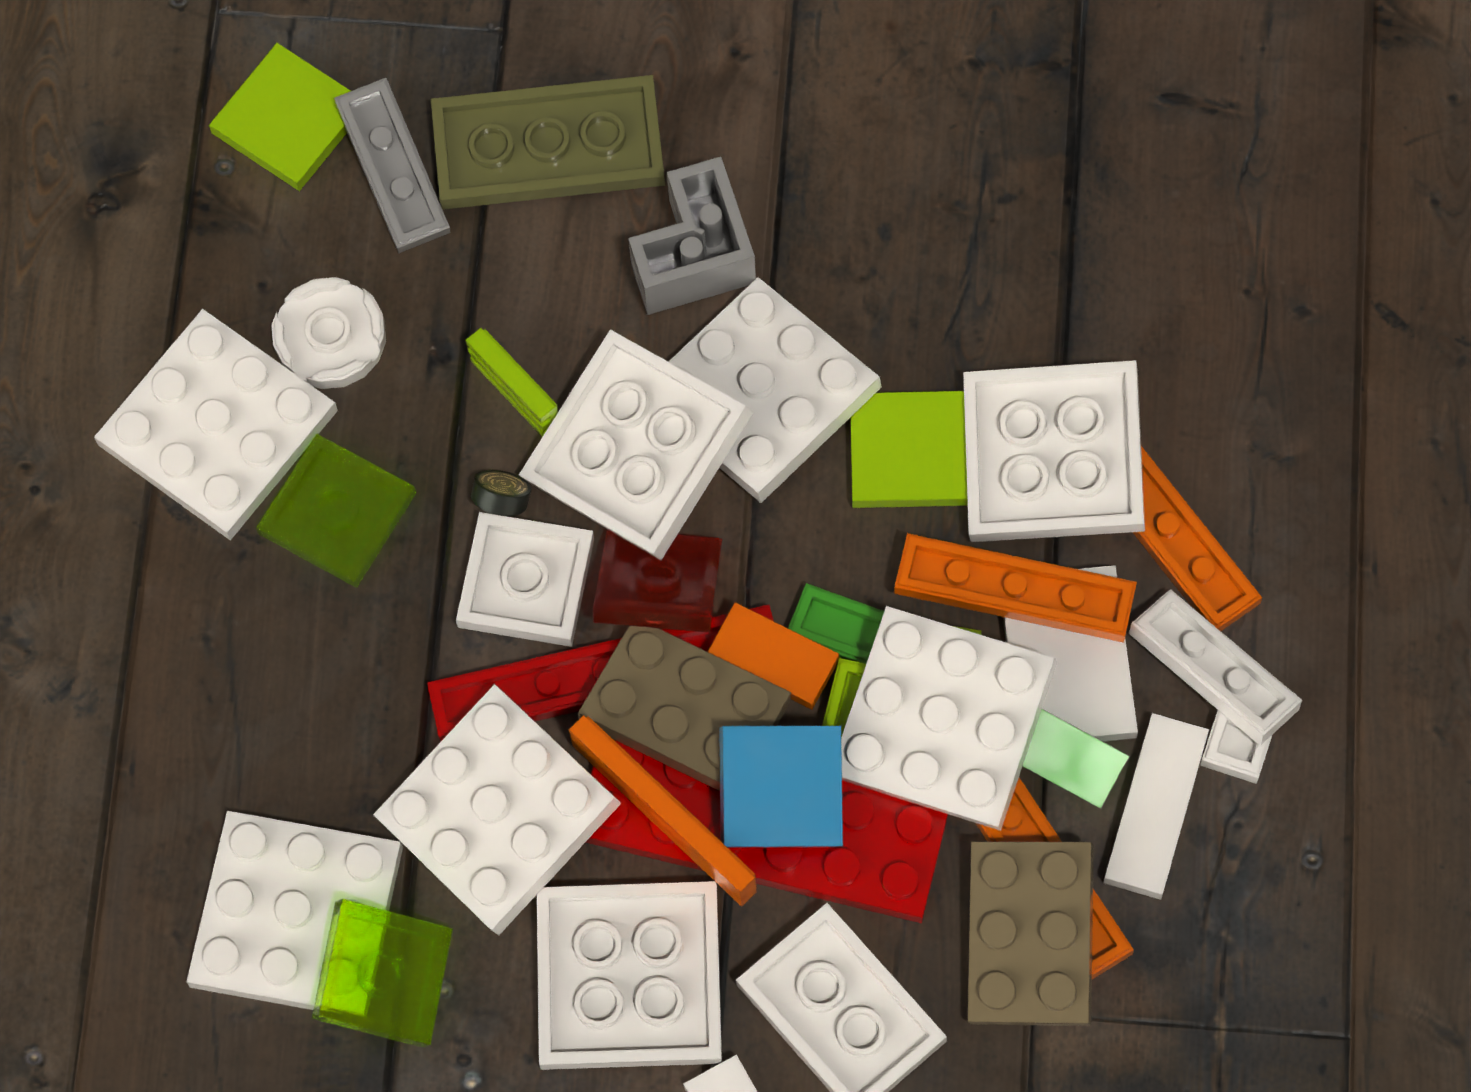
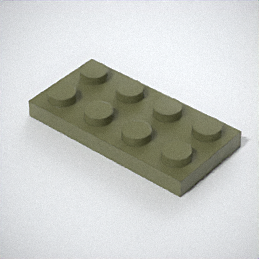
[431,75,665,210]

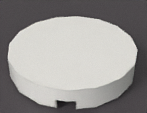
[272,277,386,389]

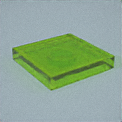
[256,434,417,588]
[312,899,453,1047]

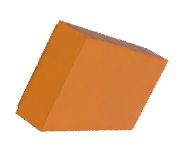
[708,603,839,710]

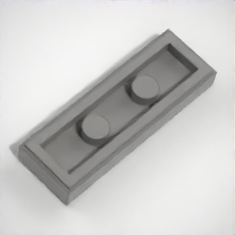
[334,78,451,254]

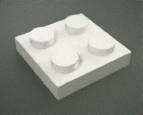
[456,512,594,647]

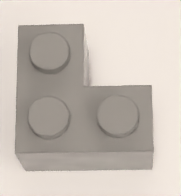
[628,157,756,315]

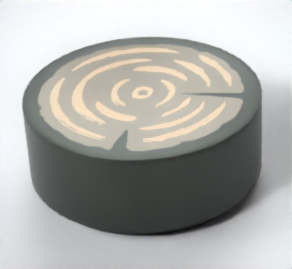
[471,470,532,516]

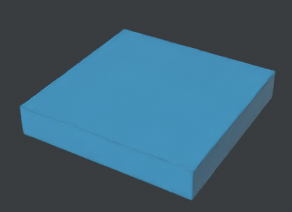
[719,726,843,848]

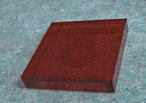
[593,529,722,633]

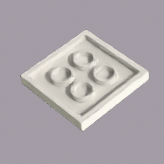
[668,277,882,503]
[94,309,338,540]
[519,329,754,560]
[963,360,1145,542]
[841,606,1057,831]
[373,684,621,935]
[186,811,403,1019]
[537,881,722,1070]

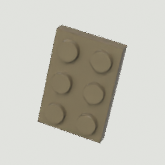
[578,617,791,791]
[968,842,1094,1026]

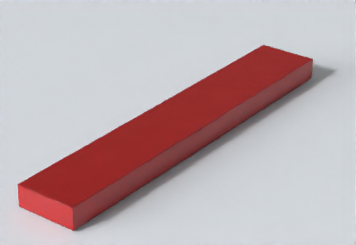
[427,604,774,742]

